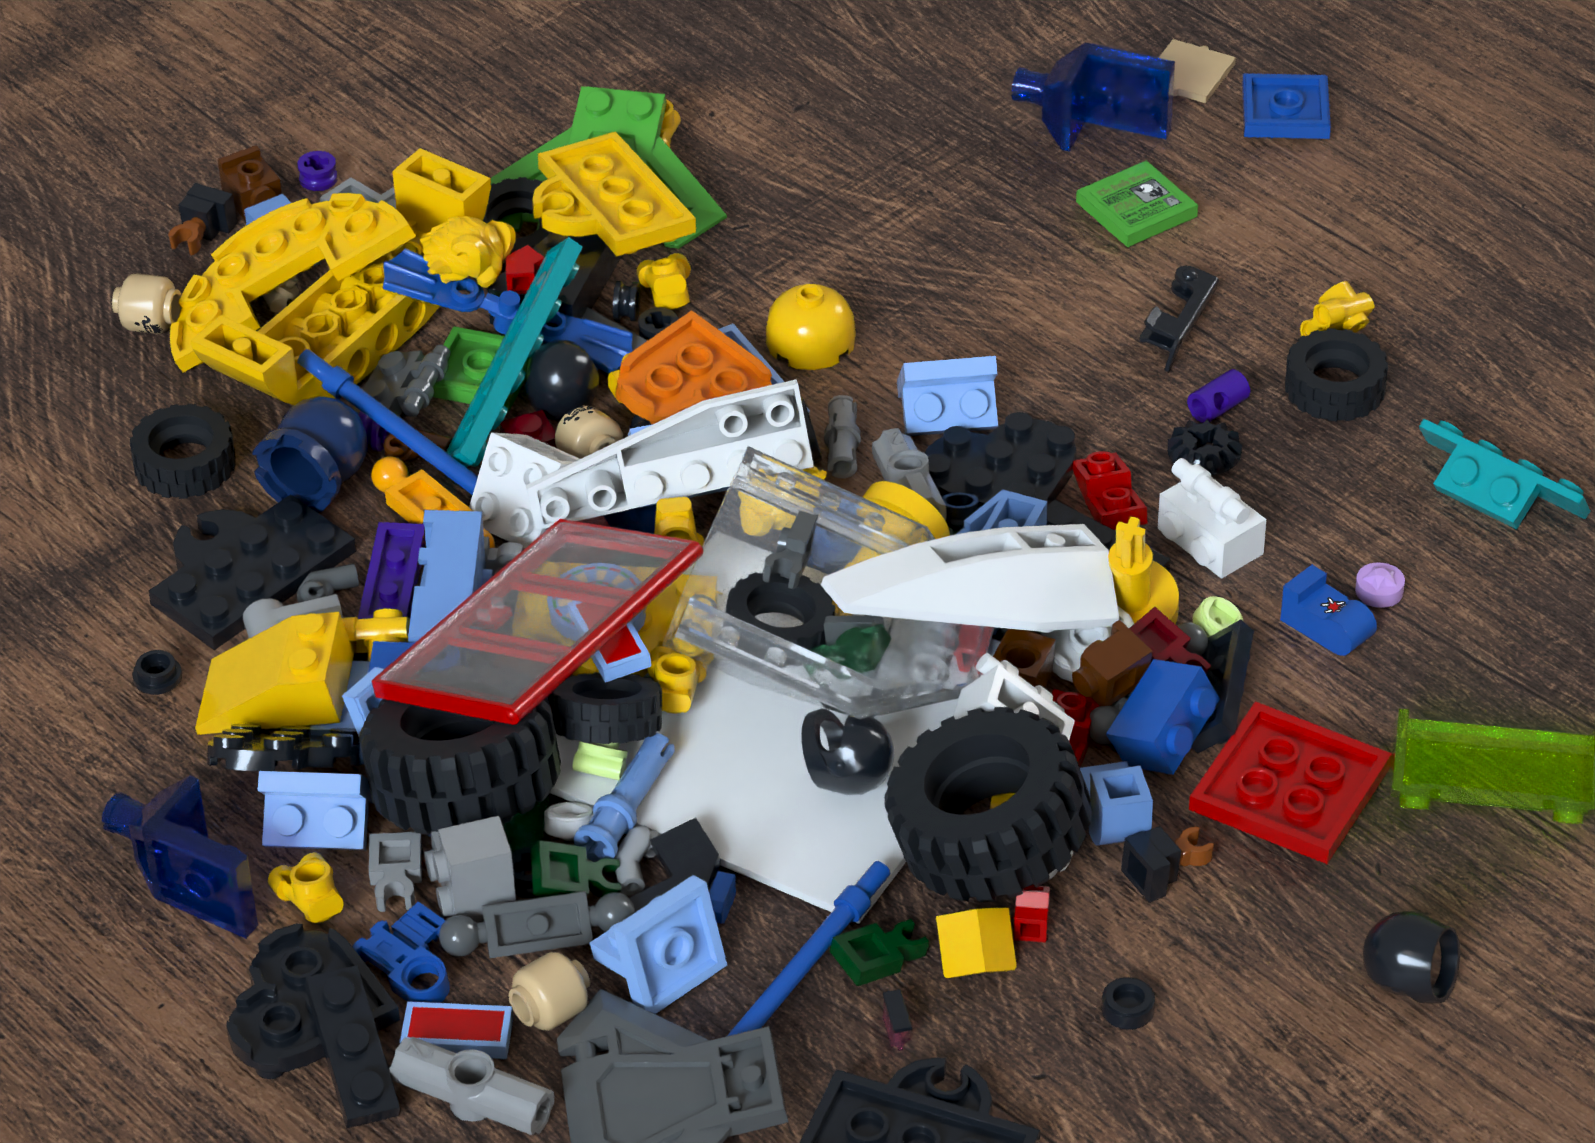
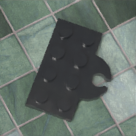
[148,494,356,650]
[799,1057,1040,1143]

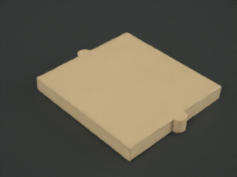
[1143,39,1236,103]

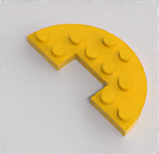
[170,193,416,373]

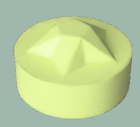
[1192,596,1243,637]

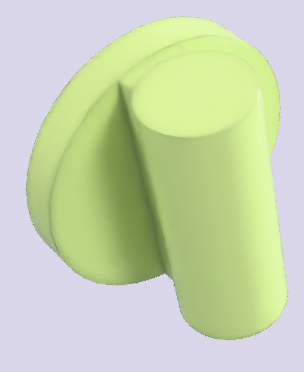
[572,741,628,780]

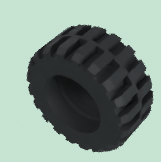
[359,669,561,835]
[885,707,1092,902]

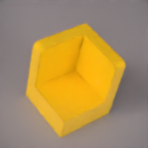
[936,908,1017,978]

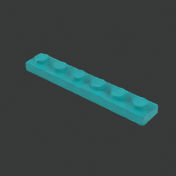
[446,237,583,468]

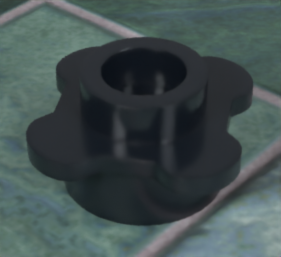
[942,492,978,532]

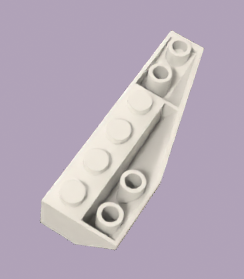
[526,379,814,531]
[821,524,1119,633]

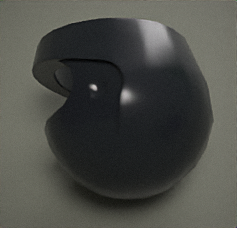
[525,340,599,421]
[801,708,894,795]
[1363,911,1460,1003]

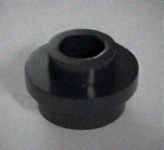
[132,650,182,695]

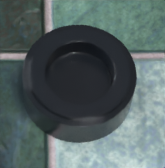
[1101,977,1155,1030]

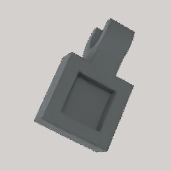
[762,510,818,589]

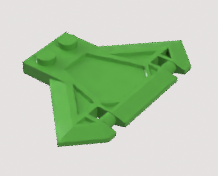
[490,86,727,249]

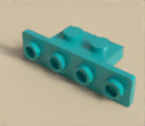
[1419,419,1590,530]

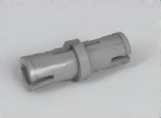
[824,395,861,478]

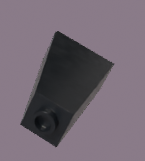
[488,232,622,327]

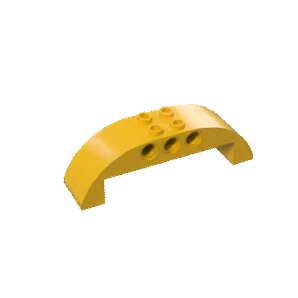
[191,148,491,405]

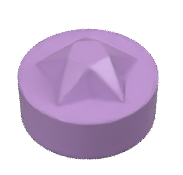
[1355,562,1405,608]

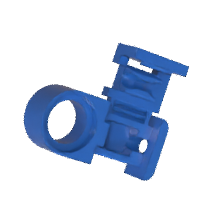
[352,901,450,1003]

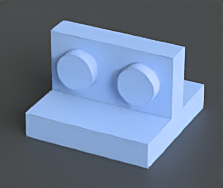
[897,356,998,436]
[258,771,373,851]
[590,875,727,1014]

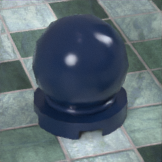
[252,396,368,513]

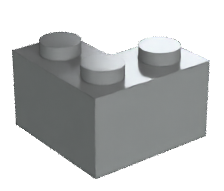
[424,816,516,923]

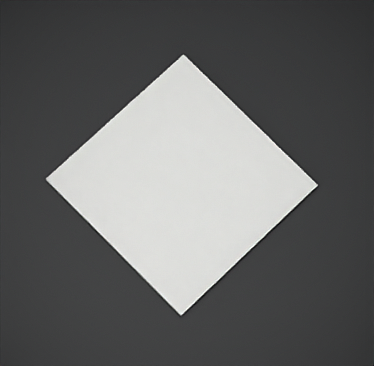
[550,532,1000,924]

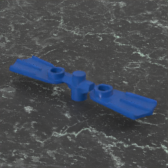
[383,248,633,373]

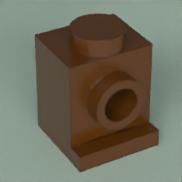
[218,145,282,220]
[1072,620,1153,706]

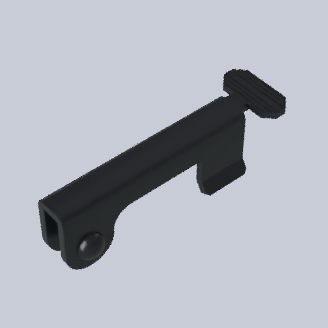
[1139,266,1219,373]

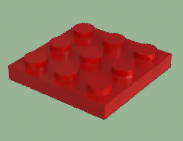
[1189,701,1392,864]

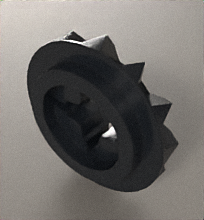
[1167,418,1242,475]

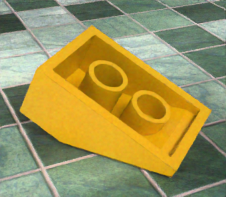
[195,612,354,735]

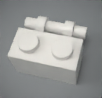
[1158,458,1266,579]
[953,653,1075,740]

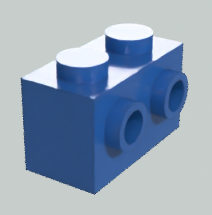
[1106,659,1220,775]

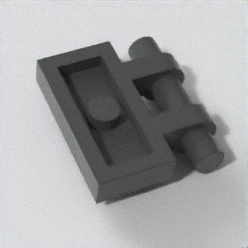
[352,345,451,417]

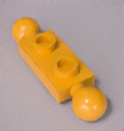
[371,456,495,548]

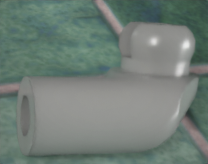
[614,826,659,896]

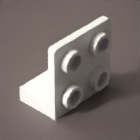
[469,432,580,549]

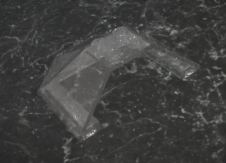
[662,446,995,719]

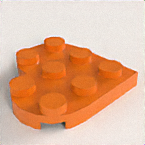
[615,310,772,425]

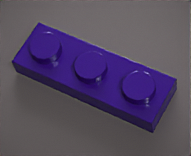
[358,522,426,619]

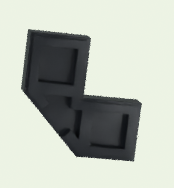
[629,817,721,912]

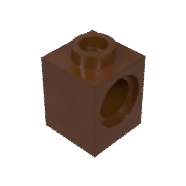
[993,629,1056,688]

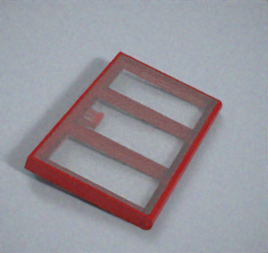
[372,519,703,725]

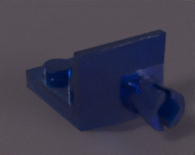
[1011,42,1175,151]
[102,775,258,939]

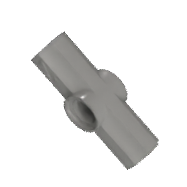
[872,428,947,520]
[390,1037,554,1135]

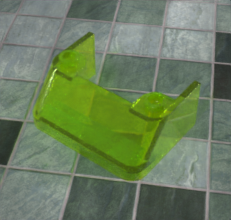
[1389,708,1595,824]

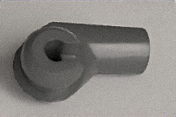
[297,563,359,602]

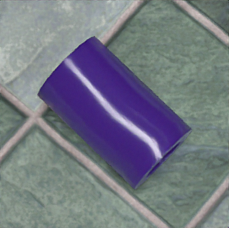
[1187,369,1250,423]

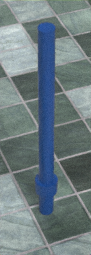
[297,349,478,495]
[727,861,891,1036]

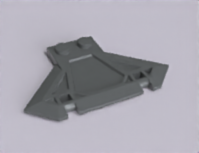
[557,989,788,1143]

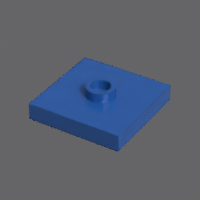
[1242,73,1331,139]

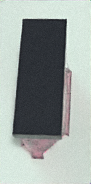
[882,989,912,1051]

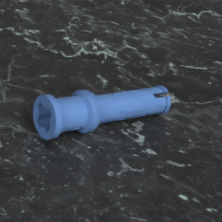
[573,733,675,862]

